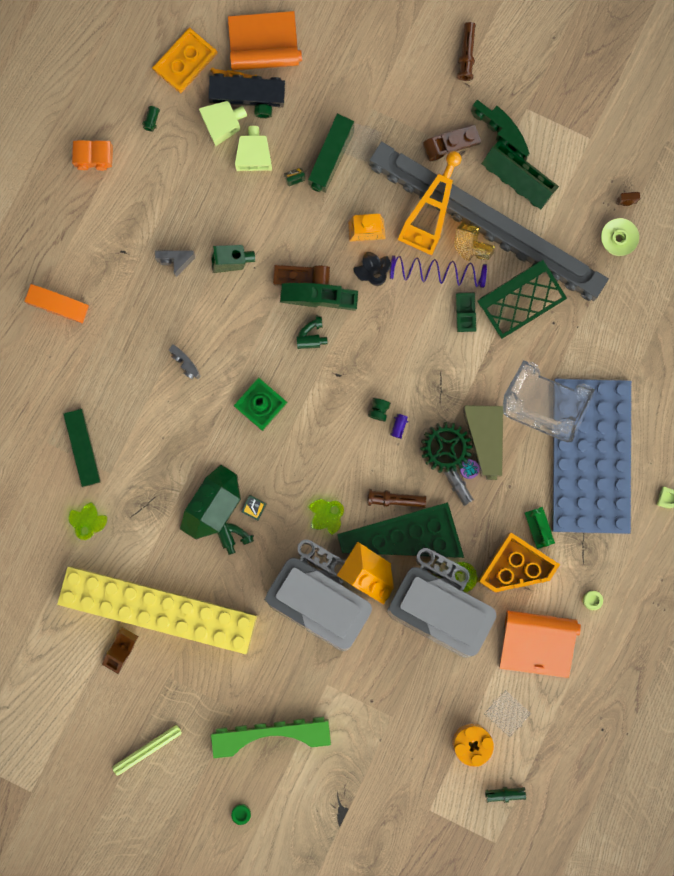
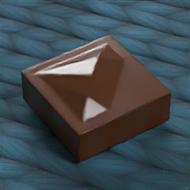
[617,192,640,206]

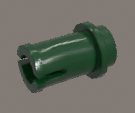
[142,106,160,132]

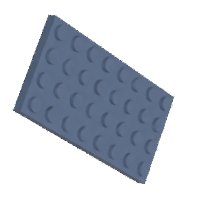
[552,379,632,534]

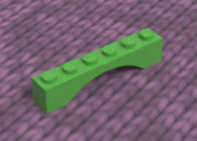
[211,717,331,759]

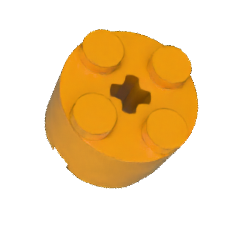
[453,724,494,767]

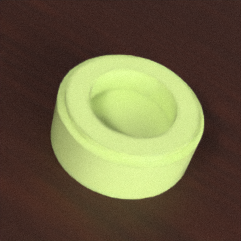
[583,591,603,610]

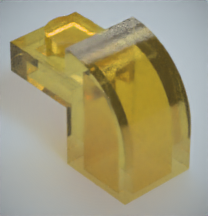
[454,222,495,261]

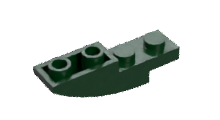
[471,100,530,160]
[280,283,358,311]

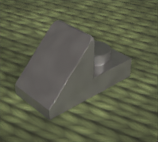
[155,251,195,277]

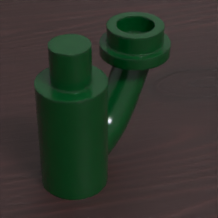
[297,315,328,349]
[217,523,254,555]

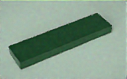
[63,409,101,487]

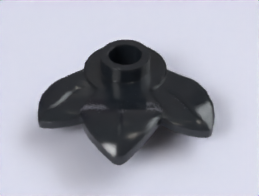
[353,252,391,286]

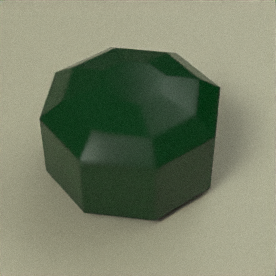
[254,104,272,119]

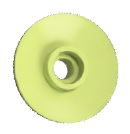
[601,218,639,256]

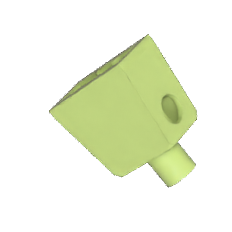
[199,101,247,146]
[235,126,272,171]

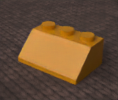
[337,542,394,605]

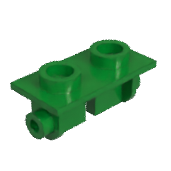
[524,507,555,549]

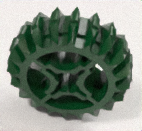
[420,422,472,473]

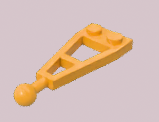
[398,151,462,255]

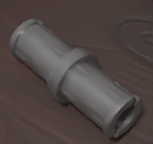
[444,468,474,506]

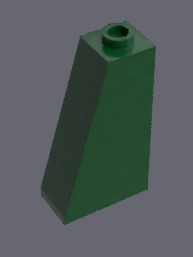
[308,113,354,193]

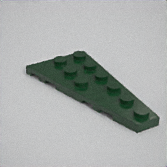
[337,502,464,558]

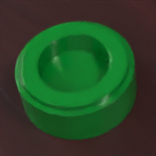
[231,804,251,825]

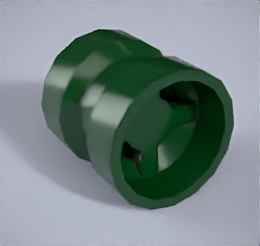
[368,398,391,422]

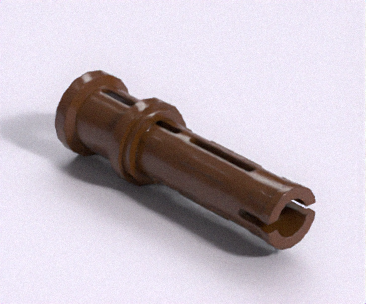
[457,22,476,81]
[368,489,427,508]

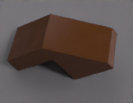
[102,627,139,674]

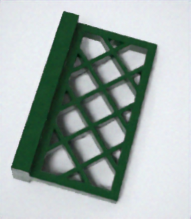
[477,259,568,339]

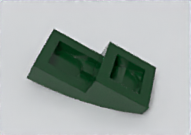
[456,292,476,332]

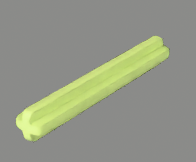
[112,725,182,775]

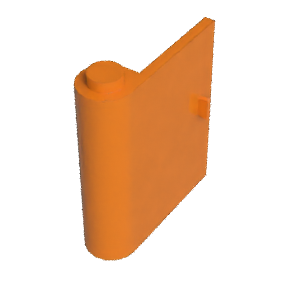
[228,11,302,71]
[499,610,581,678]

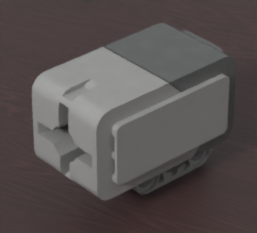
[264,540,372,651]
[386,548,496,658]

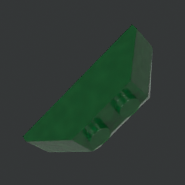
[180,465,241,540]

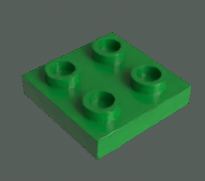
[234,377,288,431]

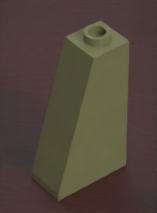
[463,405,503,480]

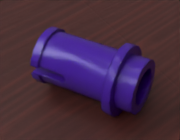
[390,414,409,439]

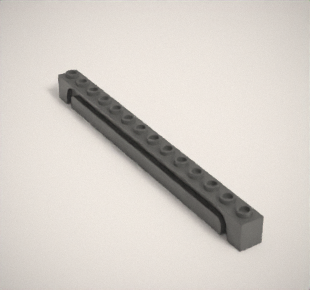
[369,141,609,301]

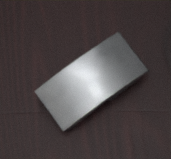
[169,344,201,380]

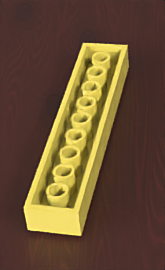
[57,567,257,654]

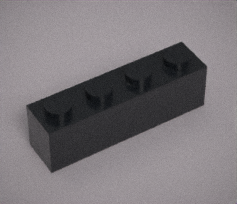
[209,73,285,108]

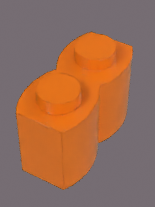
[72,140,113,171]

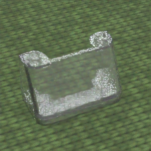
[503,360,595,442]

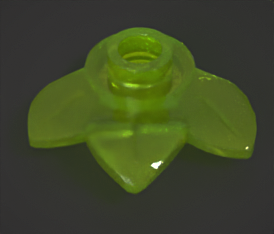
[308,499,344,535]
[69,502,108,540]

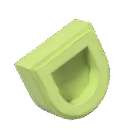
[656,487,674,508]

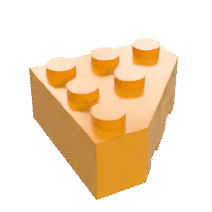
[477,532,560,592]

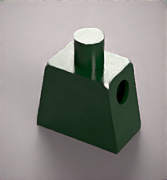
[211,245,255,273]

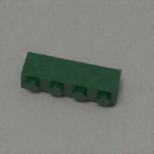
[481,140,559,210]

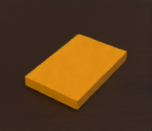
[152,27,218,94]

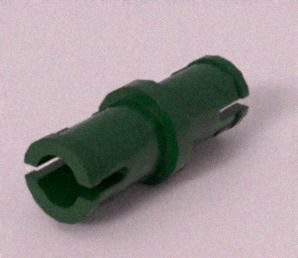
[485,787,526,803]

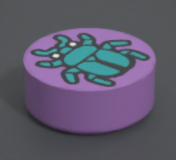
[460,460,479,479]

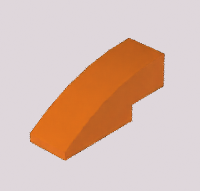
[24,284,89,323]

